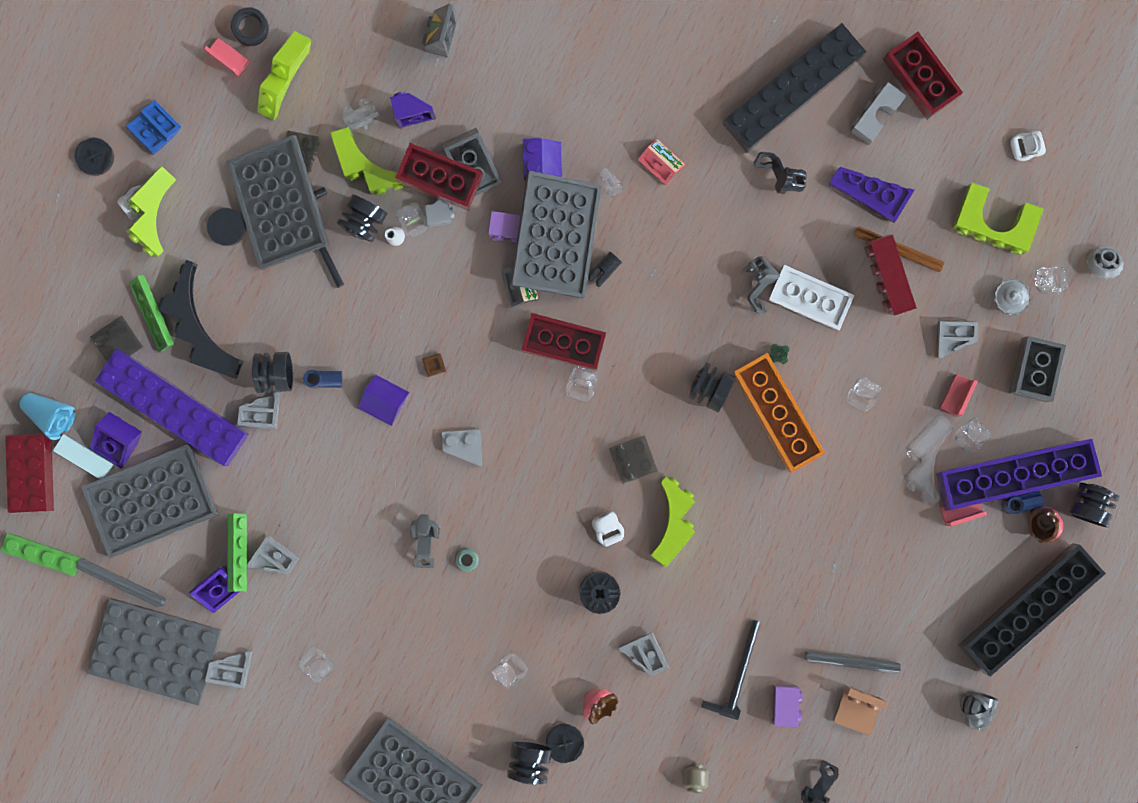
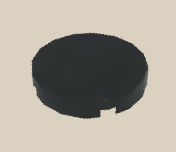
[75,137,114,176]
[207,208,246,246]
[546,724,584,763]

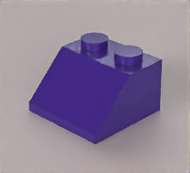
[390,92,436,128]
[523,138,562,181]
[89,412,142,469]

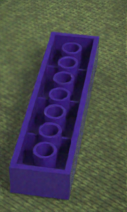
[95,349,249,466]
[936,439,1102,511]

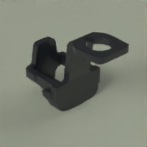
[754,152,807,194]
[801,760,839,803]

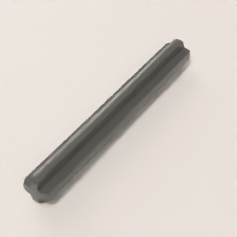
[76,558,166,608]
[805,651,901,674]

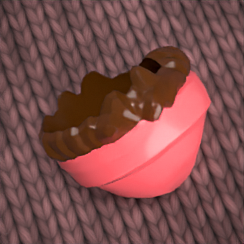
[1028,507,1063,543]
[583,689,618,724]

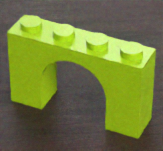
[952,182,1044,255]

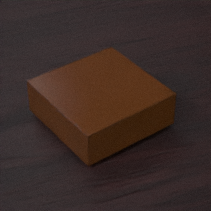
[422,353,447,377]

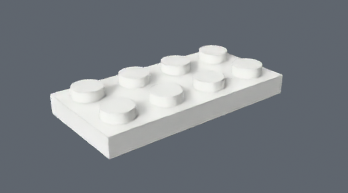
[768,265,854,331]

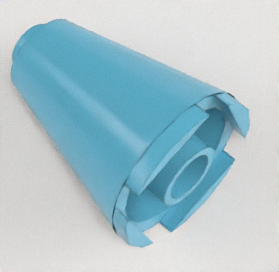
[19,393,76,440]

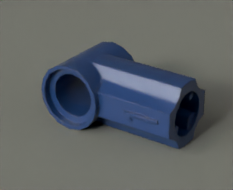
[303,370,343,389]
[1001,491,1044,514]

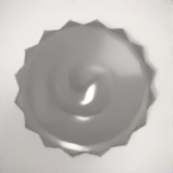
[1086,246,1124,280]
[994,279,1031,316]

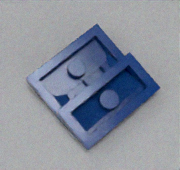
[126,100,181,155]

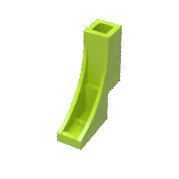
[257,31,311,120]
[331,127,405,196]
[126,166,176,257]
[650,476,696,567]

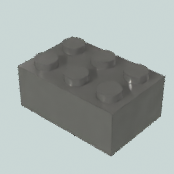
[1009,336,1066,403]

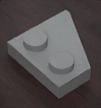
[937,321,978,358]
[237,392,280,429]
[442,429,483,466]
[247,535,299,574]
[619,632,669,676]
[205,651,252,689]

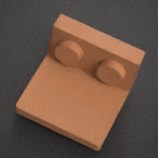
[834,685,887,735]

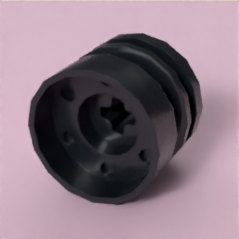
[337,194,388,242]
[252,352,293,393]
[689,362,736,413]
[1069,483,1120,528]
[579,571,621,614]
[507,741,552,785]

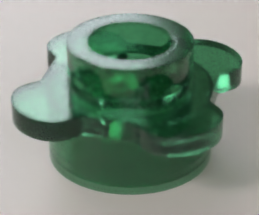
[770,344,789,364]

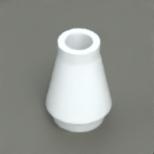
[385,227,405,246]

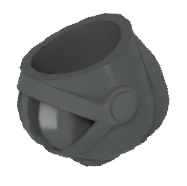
[960,691,998,731]

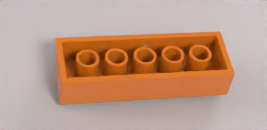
[732,353,826,473]

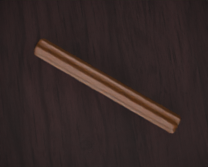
[854,226,944,272]

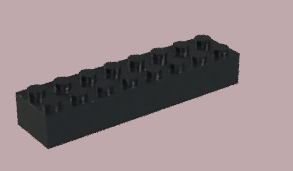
[723,23,867,153]
[959,543,1106,677]

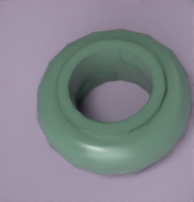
[455,548,479,572]

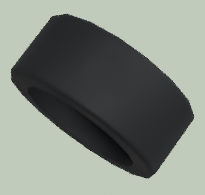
[231,7,269,46]

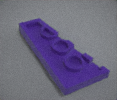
[829,167,915,223]

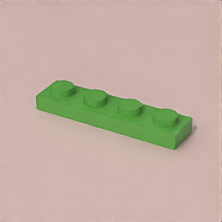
[129,275,174,352]
[228,513,247,592]
[1,533,82,576]

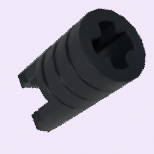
[588,251,622,287]

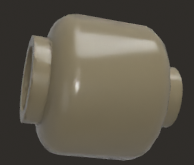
[683,764,709,793]

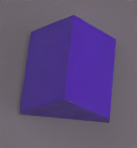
[358,375,410,426]
[189,566,239,613]

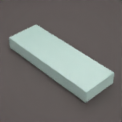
[53,434,114,479]

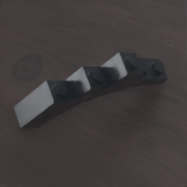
[159,260,243,379]

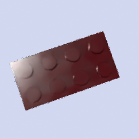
[883,32,963,120]
[395,143,483,211]
[864,234,917,316]
[522,313,606,371]
[5,434,54,513]

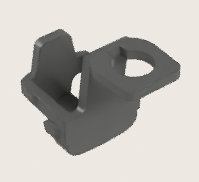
[744,256,780,314]
[410,514,440,568]

